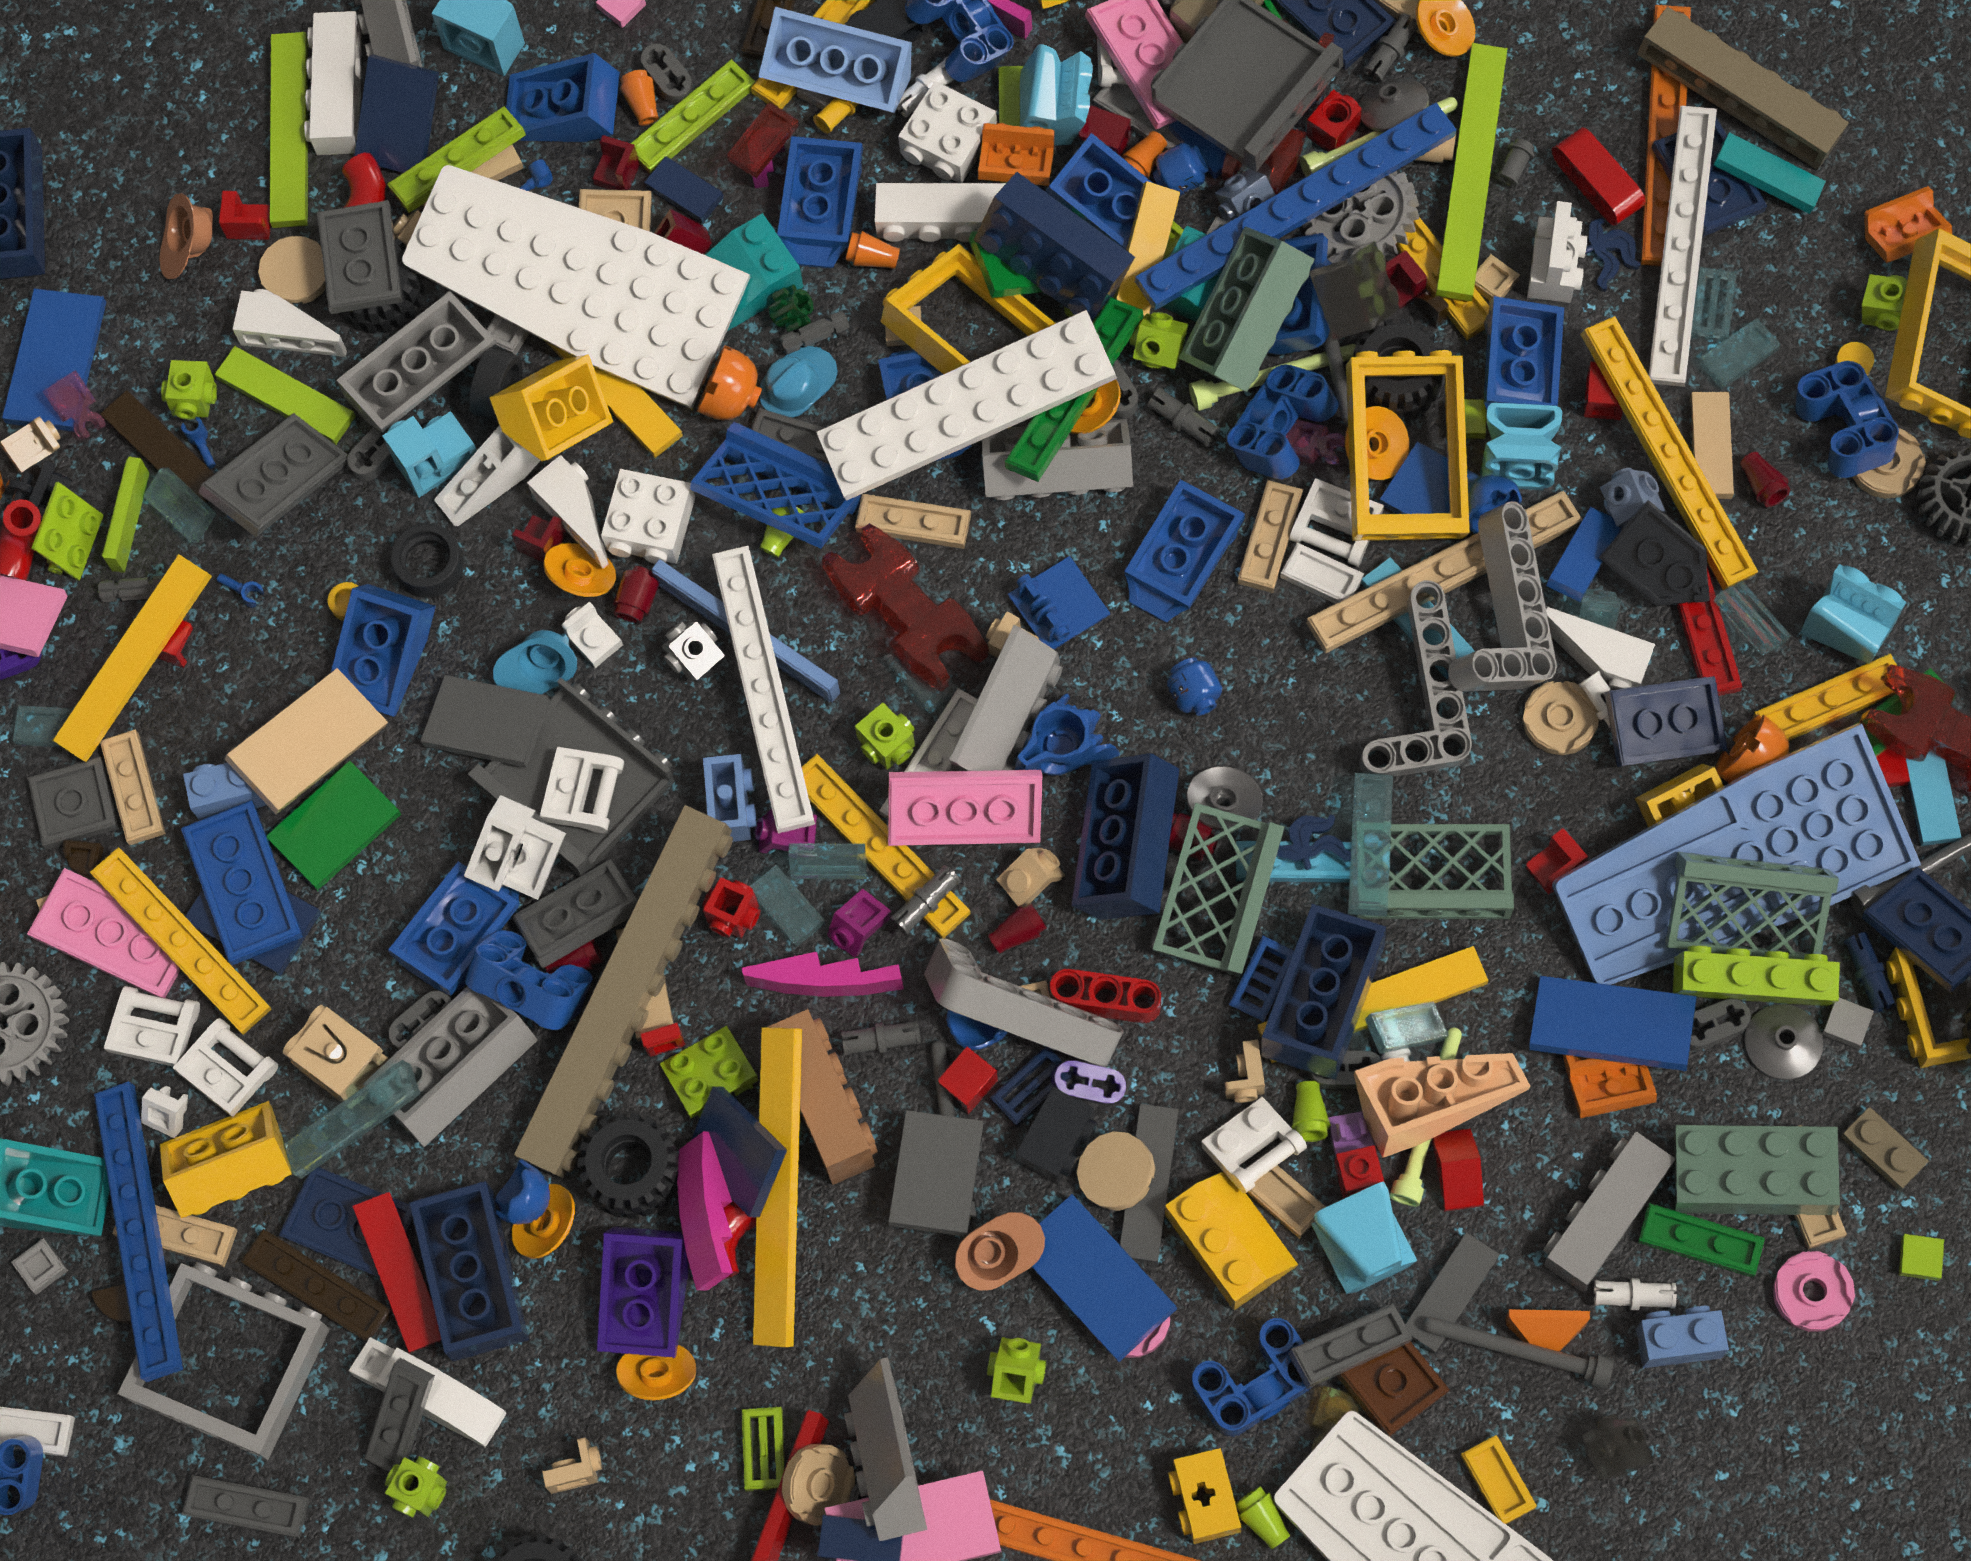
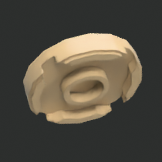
[258,236,326,305]
[1852,428,1926,499]
[1522,681,1599,755]
[1077,1131,1155,1211]
[782,1444,855,1526]

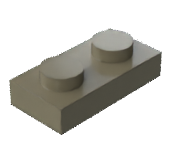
[1841,1106,1929,1191]

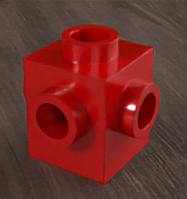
[702,877,761,939]

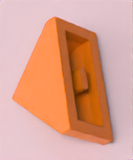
[1506,1309,1590,1352]

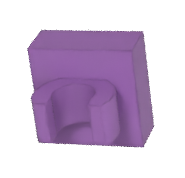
[1328,1111,1374,1157]

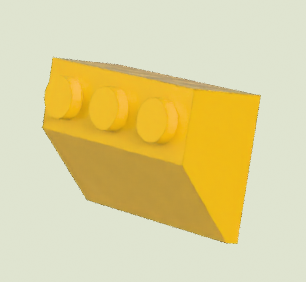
[489,354,613,461]
[160,1101,292,1219]
[1165,1172,1298,1310]

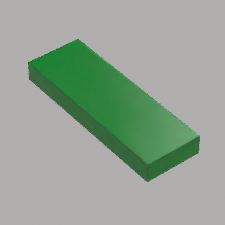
[1638,1203,1765,1278]

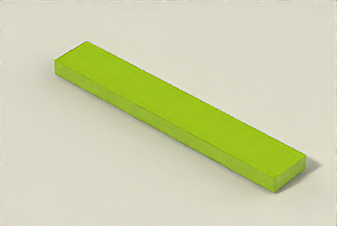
[270,32,308,228]

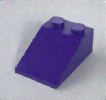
[597,1226,689,1358]

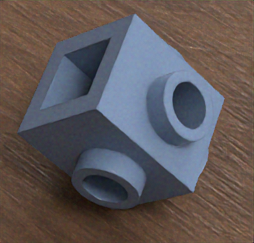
[1215,169,1275,223]
[1600,468,1665,527]

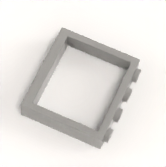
[118,1262,330,1460]

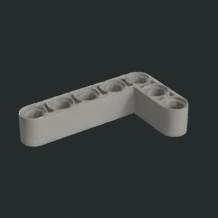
[1448,501,1557,692]
[1359,580,1472,779]
[924,938,1123,1067]

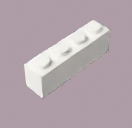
[304,11,362,155]
[875,183,1006,242]

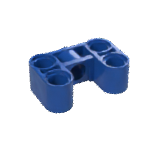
[905,0,1014,82]
[1795,361,1899,478]
[1227,364,1338,479]
[465,930,593,1030]
[1192,1318,1312,1437]
[0,1435,43,1515]

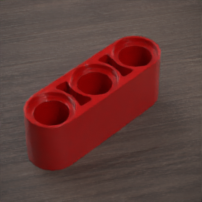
[1552,127,1646,226]
[1050,969,1161,1023]

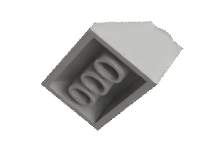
[355,0,423,68]
[337,291,496,432]
[982,419,1133,500]
[949,625,1063,771]
[363,986,538,1147]
[844,1357,927,1541]

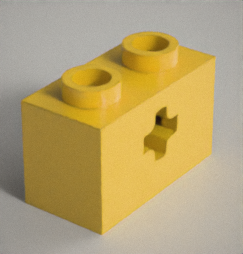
[1635,764,1723,827]
[1168,1448,1241,1544]

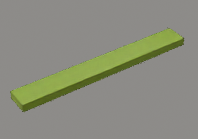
[1435,43,1508,301]

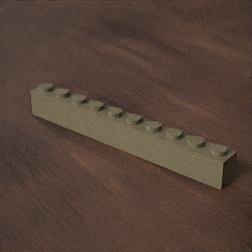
[514,805,733,1178]

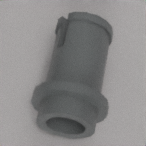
[1496,138,1535,187]

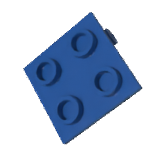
[1008,556,1111,649]

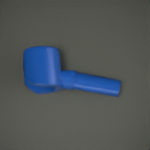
[519,159,553,191]
[181,417,216,469]
[217,573,264,608]

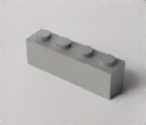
[1543,1132,1676,1293]

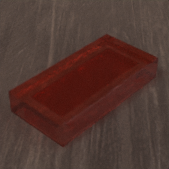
[727,102,799,179]

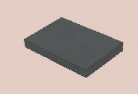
[317,200,403,314]
[421,675,551,768]
[512,859,638,968]
[889,1110,984,1237]

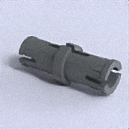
[1362,13,1418,83]
[1148,388,1220,447]
[890,865,961,935]
[841,1020,921,1056]

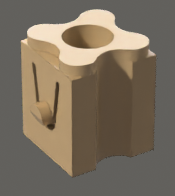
[283,1005,389,1110]

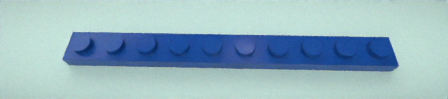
[1135,102,1457,310]

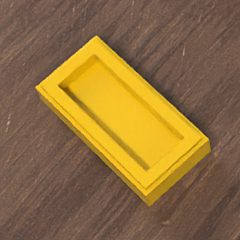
[1460,1435,1537,1524]

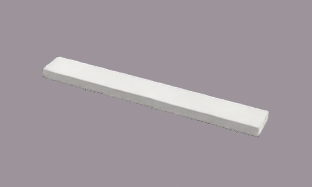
[1649,106,1717,387]
[712,546,815,833]

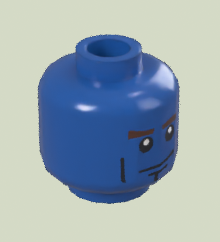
[1153,142,1209,196]
[1167,657,1222,716]

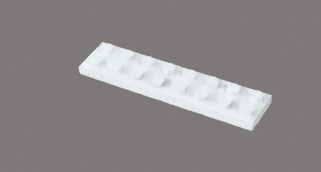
[816,310,1117,501]

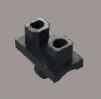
[5,460,72,521]

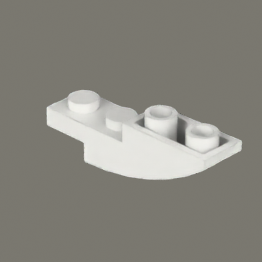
[349,1337,507,1448]

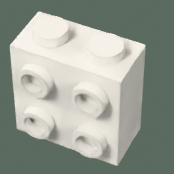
[898,81,997,183]
[601,469,695,564]

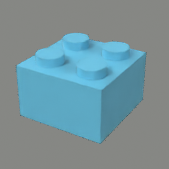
[432,0,525,76]

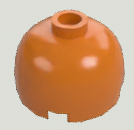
[697,345,762,420]
[1715,715,1789,783]

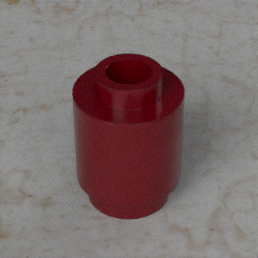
[613,566,660,624]
[1169,812,1219,862]

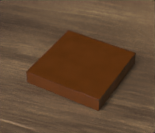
[1337,1341,1450,1437]

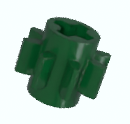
[769,284,814,332]

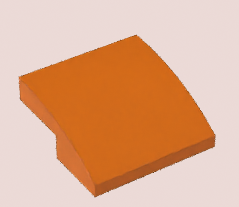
[1562,1054,1657,1118]

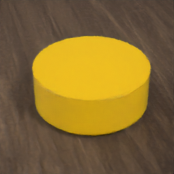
[1835,342,1874,376]
[328,582,358,621]

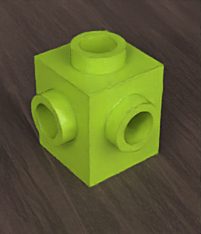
[1862,274,1907,331]
[1130,312,1189,369]
[161,360,217,420]
[855,702,915,770]
[987,1337,1046,1404]
[385,1456,447,1518]

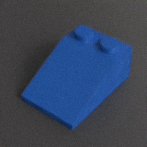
[506,53,620,142]
[1045,133,1153,250]
[331,584,436,717]

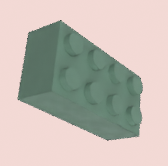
[1179,226,1315,392]
[1674,1125,1840,1215]

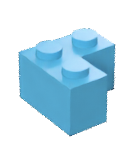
[382,411,477,498]

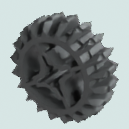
[1917,446,1971,547]

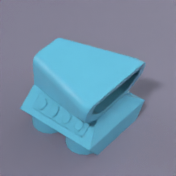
[1020,44,1093,146]
[1480,403,1562,490]
[1800,564,1906,664]
[1311,1182,1417,1294]

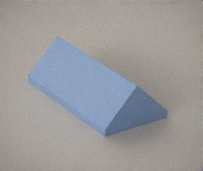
[759,7,912,113]

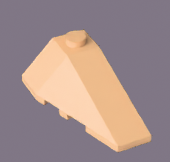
[1354,1053,1530,1158]

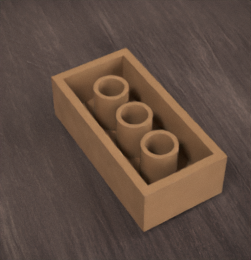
[766,1009,878,1185]

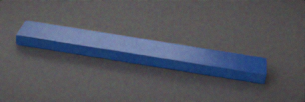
[94,1081,183,1382]

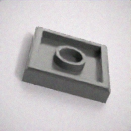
[28,757,119,850]

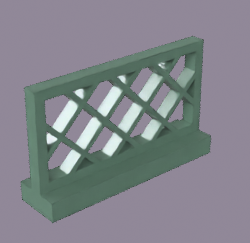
[1153,803,1285,978]
[1355,824,1514,919]
[1665,852,1839,960]

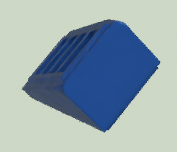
[1229,936,1294,1022]

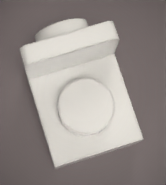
[562,602,623,668]

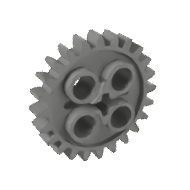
[1303,170,1419,269]
[0,962,69,1086]

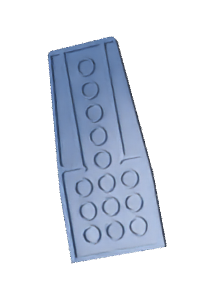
[1553,723,1921,985]

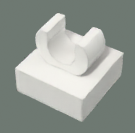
[141,1086,188,1138]

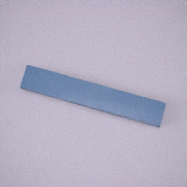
[652,559,840,703]

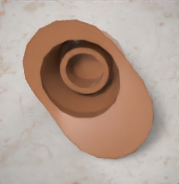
[159,193,213,280]
[955,1212,1045,1291]

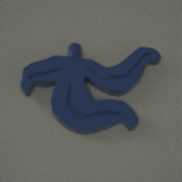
[1585,218,1641,292]
[1276,814,1356,870]

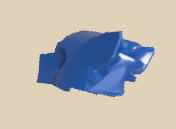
[1015,693,1120,775]

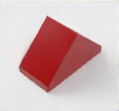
[1432,1128,1484,1212]

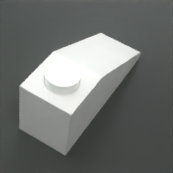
[233,289,347,357]
[434,425,541,526]
[527,455,609,569]
[1546,607,1655,690]

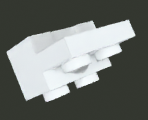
[1527,201,1587,303]
[464,795,566,900]

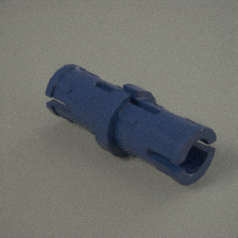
[1844,932,1897,1013]

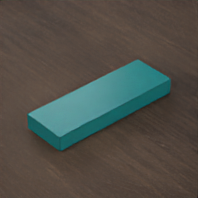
[1713,132,1826,214]

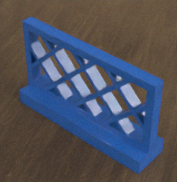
[690,422,861,549]

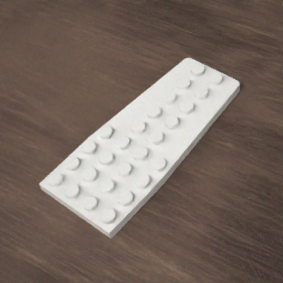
[402,165,751,409]
[1274,1411,1553,1561]

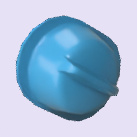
[760,346,838,418]
[493,630,577,694]

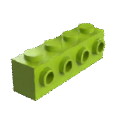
[1673,946,1840,1006]

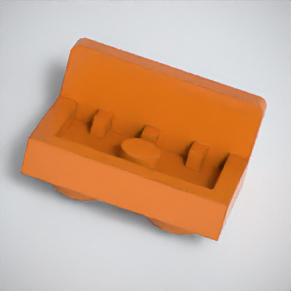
[978,123,1055,186]
[1864,186,1952,263]

